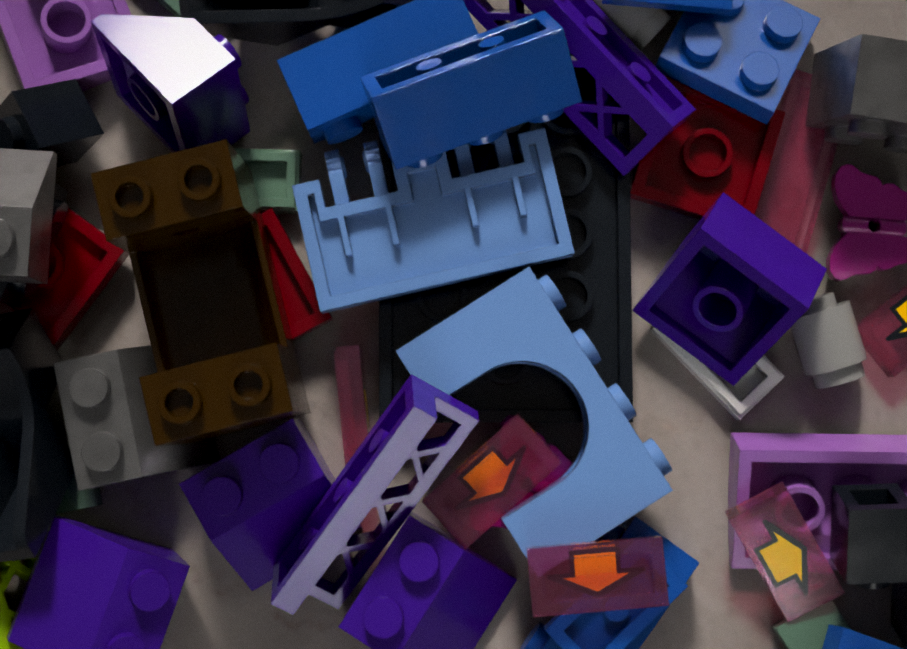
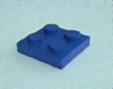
[655,0,821,125]

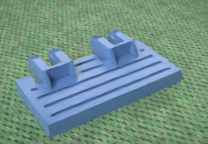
[292,128,575,314]

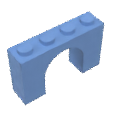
[396,267,673,577]

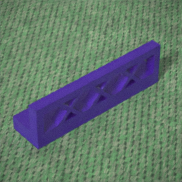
[463,0,696,176]
[271,374,479,615]

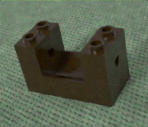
[90,139,311,446]

